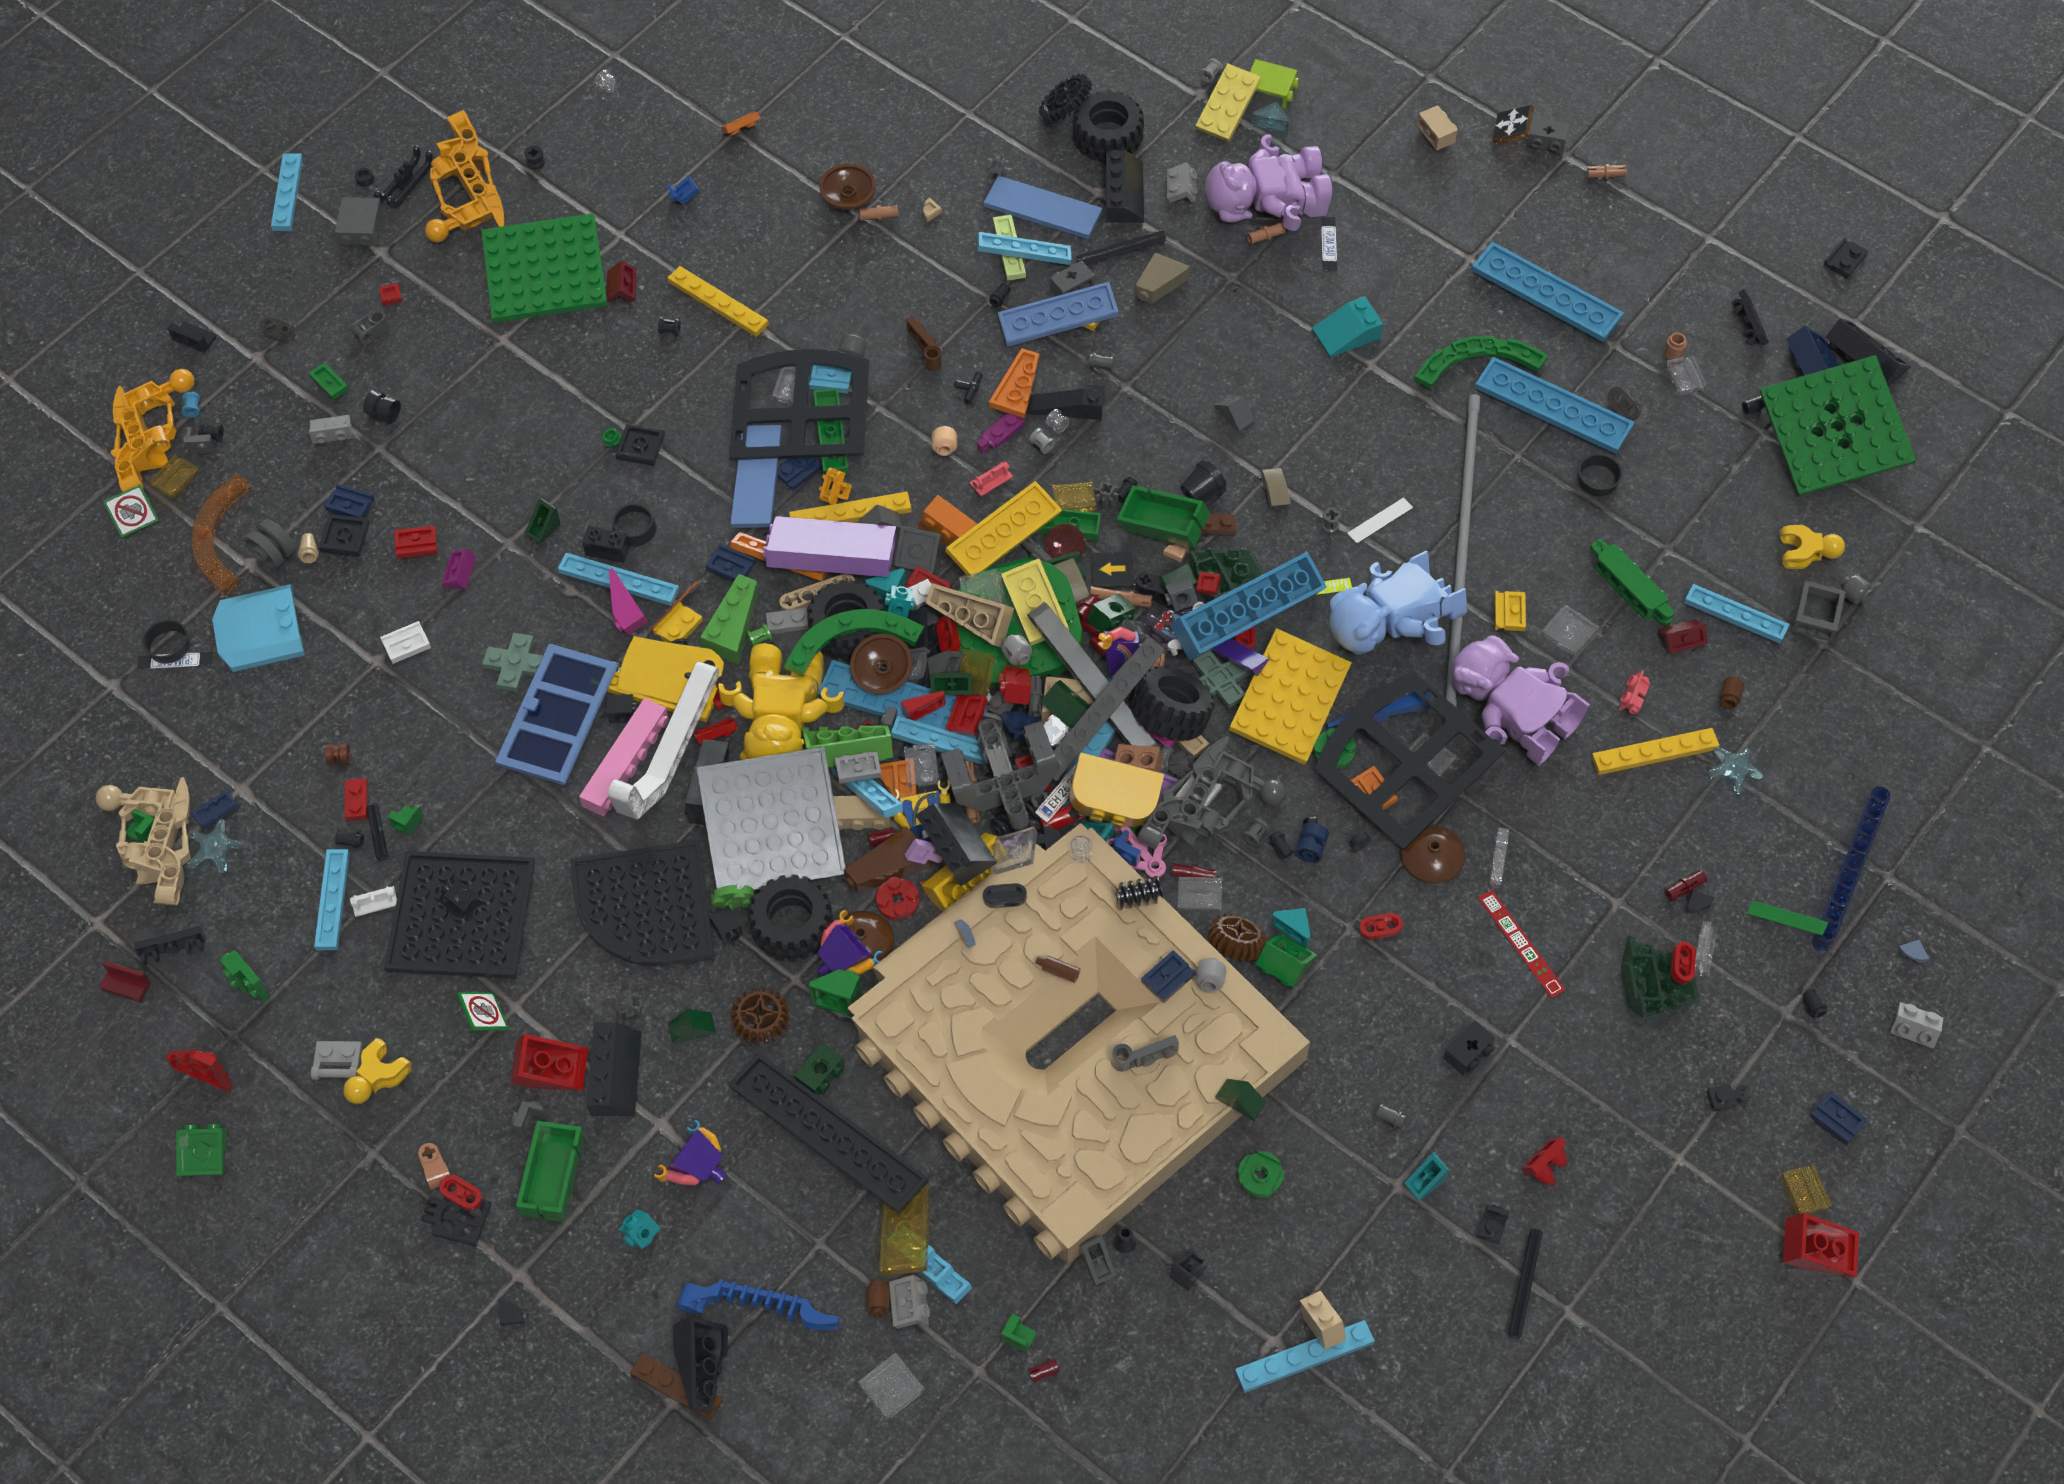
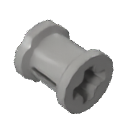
[1200,58,1223,83]
[1029,428,1055,454]

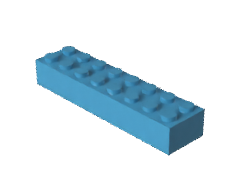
[1170,552,1327,661]

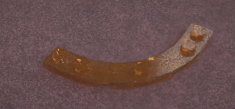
[192,473,252,596]

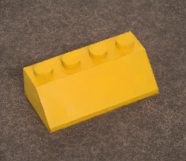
[921,833,1010,912]

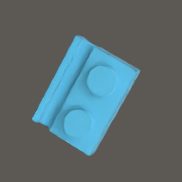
[809,365,853,394]

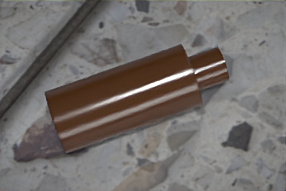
[1035,955,1081,983]

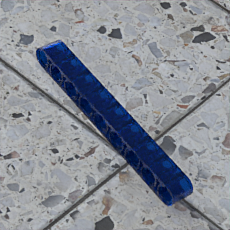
[1812,786,1891,951]

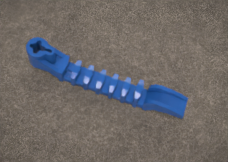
[676,1279,841,1331]

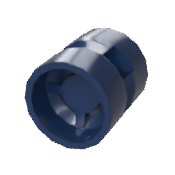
[1295,823,1329,863]

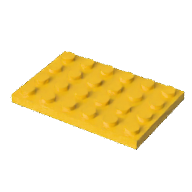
[1229,628,1352,765]

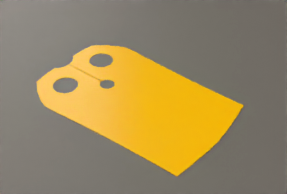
[617,636,724,704]

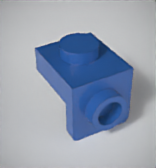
[666,176,700,205]
[1112,830,1141,867]

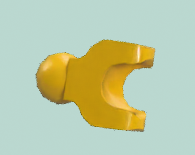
[1779,525,1845,569]
[343,1039,412,1104]

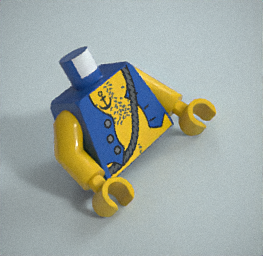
[893,779,950,842]

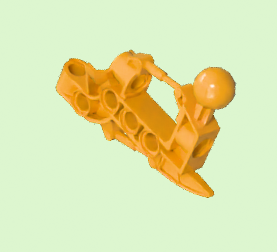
[425,110,504,243]
[111,369,195,492]

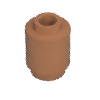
[1664,333,1687,361]

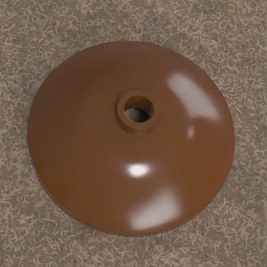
[819,164,876,210]
[850,634,913,695]
[1400,825,1465,884]
[843,911,894,971]

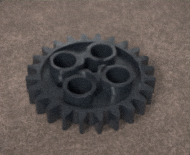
[1039,73,1092,123]

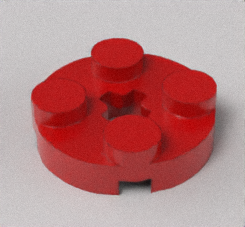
[876,877,919,921]

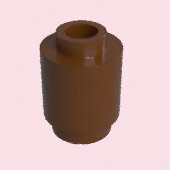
[1719,677,1744,709]
[866,1281,890,1318]

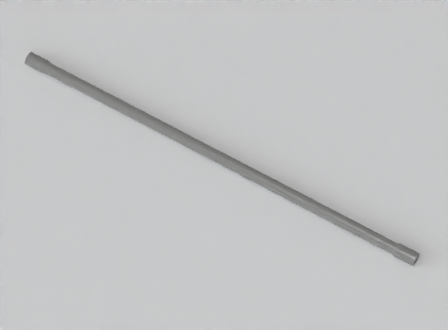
[1446,394,1480,707]

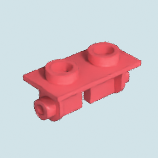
[969,462,1013,497]
[1619,670,1650,714]

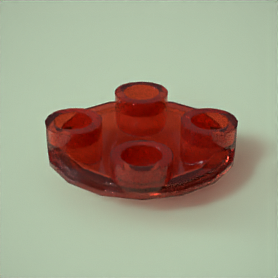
[1046,523,1086,559]

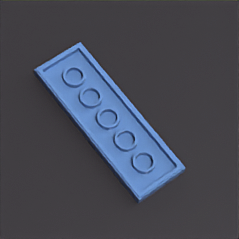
[984,176,1103,239]
[998,282,1119,347]
[731,425,782,528]

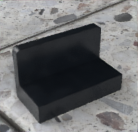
[167,321,217,353]

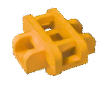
[819,468,852,505]

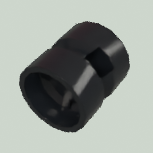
[363,390,401,424]

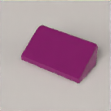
[441,548,476,590]

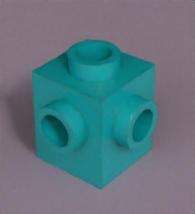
[884,586,915,618]
[618,1209,661,1249]

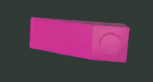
[609,568,648,635]

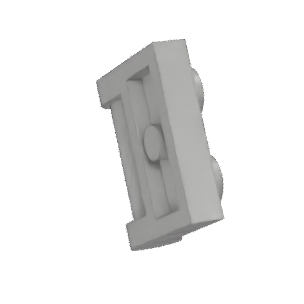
[311,1041,363,1080]

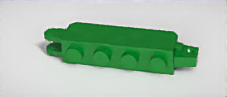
[1590,539,1674,626]

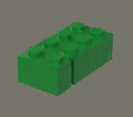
[1117,485,1210,548]
[516,1121,585,1222]

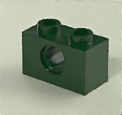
[1086,593,1136,634]
[794,1042,845,1096]

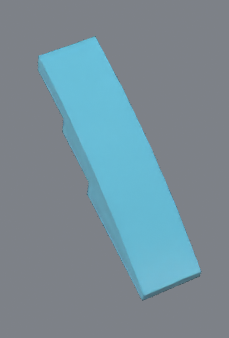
[887,1226,972,1304]

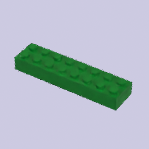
[813,388,849,475]
[1001,502,1101,541]

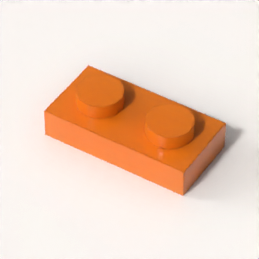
[721,112,761,136]

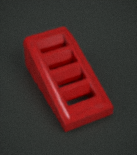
[901,691,946,721]

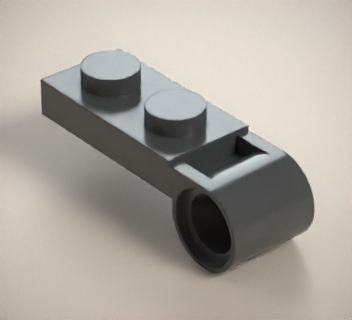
[1112,1035,1179,1072]

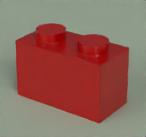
[998,666,1032,705]

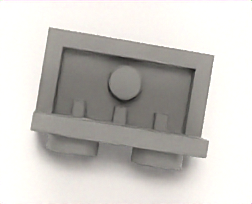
[1167,162,1197,203]
[1891,1002,1943,1048]

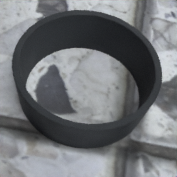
[1578,454,1623,496]
[612,504,657,547]
[142,620,190,664]

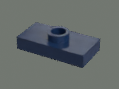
[190,790,240,831]

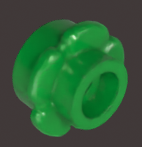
[603,428,622,447]

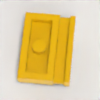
[1494,591,1526,631]
[653,602,703,643]

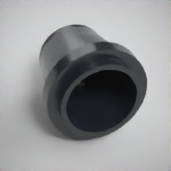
[1180,460,1227,502]

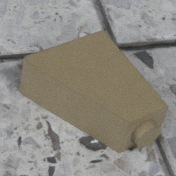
[1135,253,1190,304]

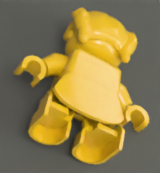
[718,643,845,760]

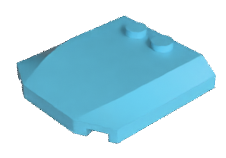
[212,584,305,672]

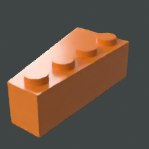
[917,495,977,546]

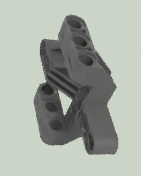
[941,719,1059,830]

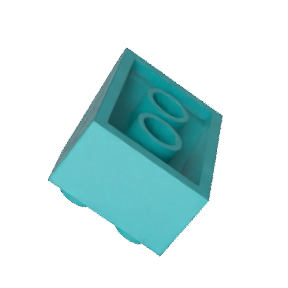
[1312,296,1383,358]

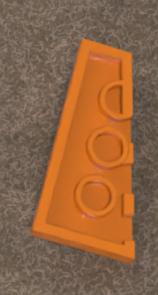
[989,348,1039,419]

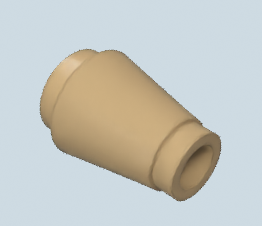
[298,533,319,563]

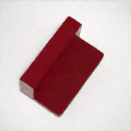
[606,260,637,302]
[1658,620,1708,654]
[99,961,151,1003]

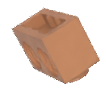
[1115,744,1163,773]

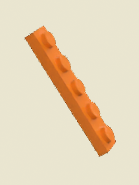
[730,532,829,581]

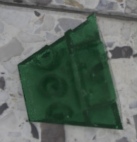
[1188,548,1265,603]
[1621,936,1699,1018]

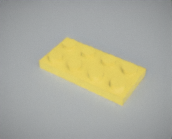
[1195,63,1261,142]
[1001,559,1069,646]

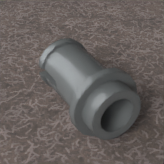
[1088,353,1113,369]
[1376,1104,1407,1128]

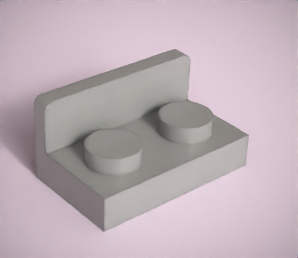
[309,415,352,444]
[835,751,881,784]
[889,1275,930,1329]

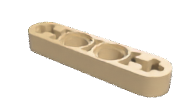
[779,574,855,611]

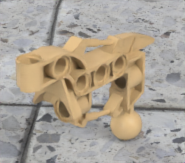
[96,777,191,906]

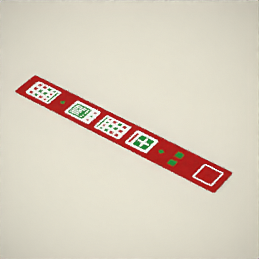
[1478,890,1566,998]

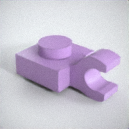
[905,838,943,864]

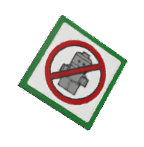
[103,484,159,538]
[457,992,509,1031]

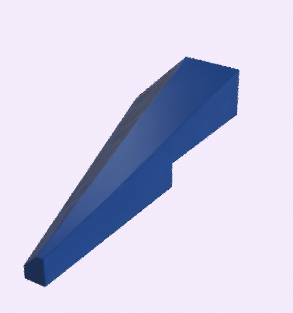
[1326,691,1432,730]

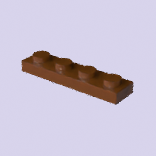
[630,1353,723,1421]

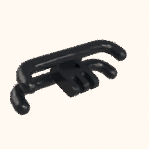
[374,145,433,208]

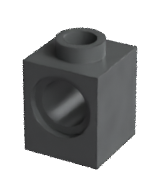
[1164,577,1198,612]

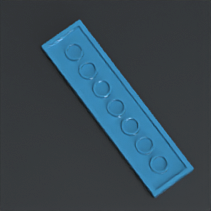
[1471,242,1624,342]
[1475,357,1635,454]

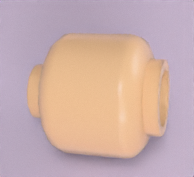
[931,426,957,456]

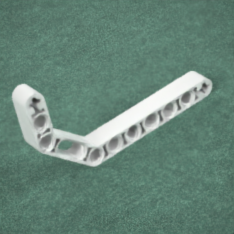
[608,661,719,820]

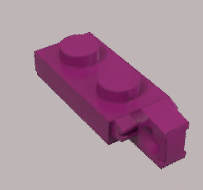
[977,413,1025,454]

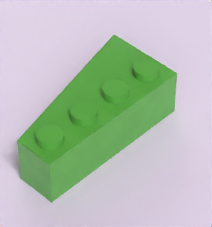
[700,574,759,665]
[802,725,893,767]

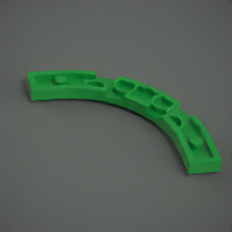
[1414,336,1549,389]
[784,609,924,677]

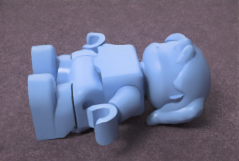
[1329,551,1467,655]

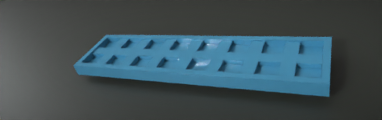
[817,660,989,739]

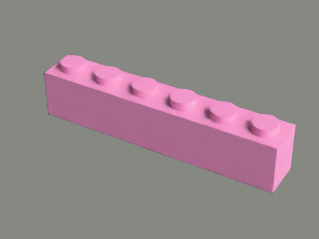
[579,698,669,817]

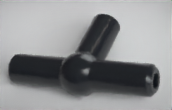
[954,371,983,403]

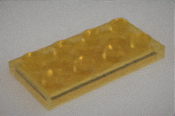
[880,1186,931,1276]

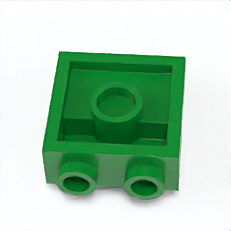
[220,950,270,1003]
[176,1124,227,1176]

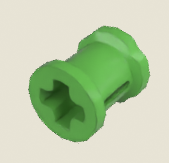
[746,624,773,648]

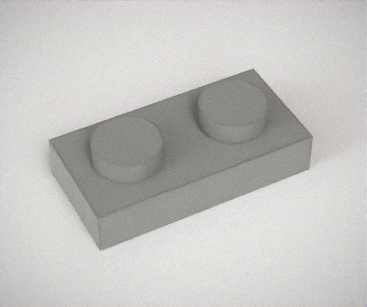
[766,608,809,634]

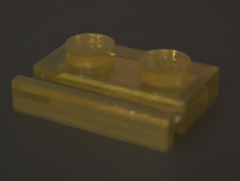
[149,454,199,499]
[1053,482,1096,511]
[1781,1164,1832,1215]

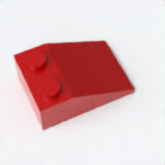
[510,1034,588,1091]
[1783,1213,1859,1277]

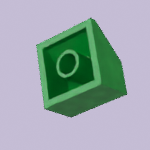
[1255,933,1317,987]
[808,969,862,1017]

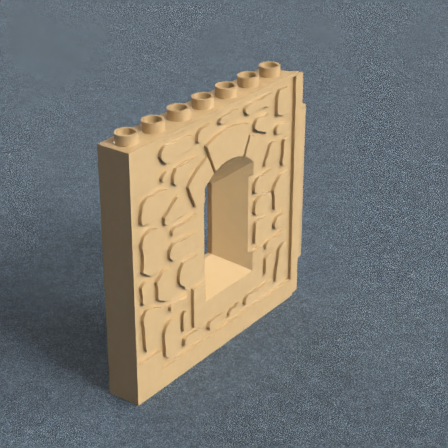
[848,823,1310,1265]

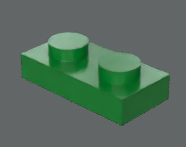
[309,362,349,400]

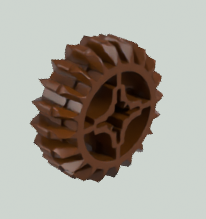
[1207,914,1266,962]
[730,987,791,1046]

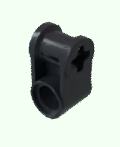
[1135,572,1167,604]

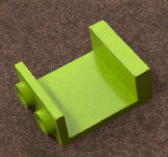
[1250,59,1299,109]

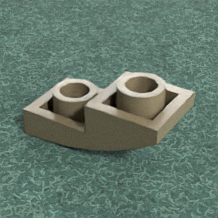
[1261,468,1291,508]
[1054,558,1089,603]

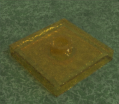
[959,649,995,696]

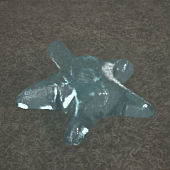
[1707,746,1764,794]
[187,819,243,873]

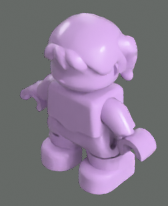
[1204,134,1332,231]
[1451,635,1590,766]

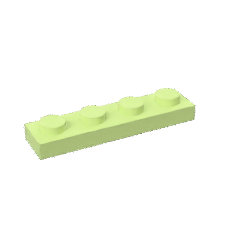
[993,215,1026,281]

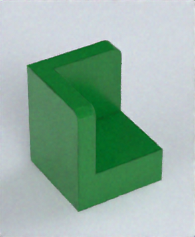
[387,805,423,835]
[126,809,155,843]
[1001,1313,1036,1353]

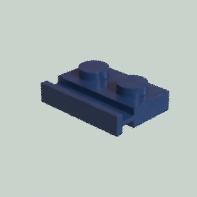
[777,457,823,491]
[324,484,375,518]
[705,544,756,582]
[1000,711,1039,740]
[1141,950,1196,1003]
[1809,1091,1868,1145]

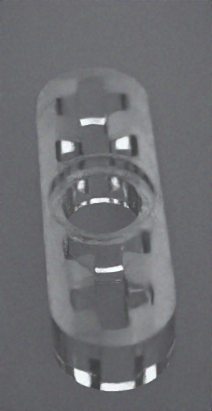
[1490,827,1509,886]

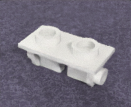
[350,886,397,917]

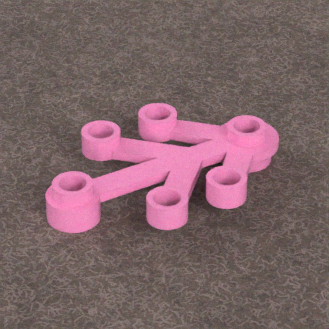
[1107,822,1167,878]

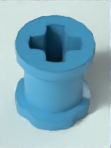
[181,392,200,418]

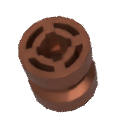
[325,743,351,765]

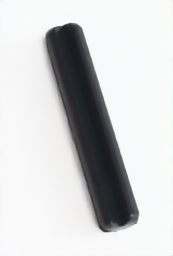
[366,803,388,861]

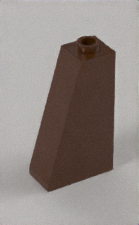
[844,826,933,894]

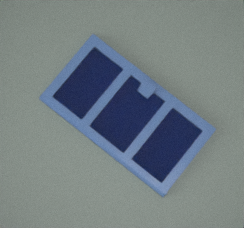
[495,644,618,785]

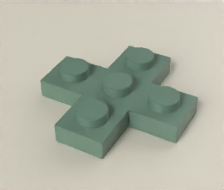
[482,633,543,692]
[1193,650,1251,709]

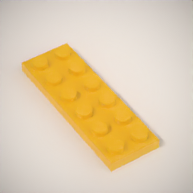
[945,481,1062,579]

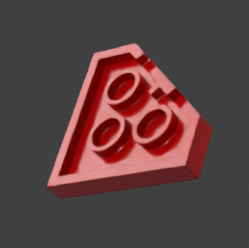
[165,1050,233,1093]

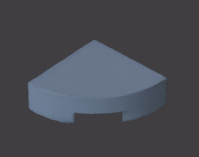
[954,919,976,948]
[1898,940,1929,963]

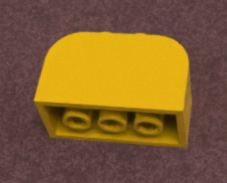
[1069,753,1164,828]

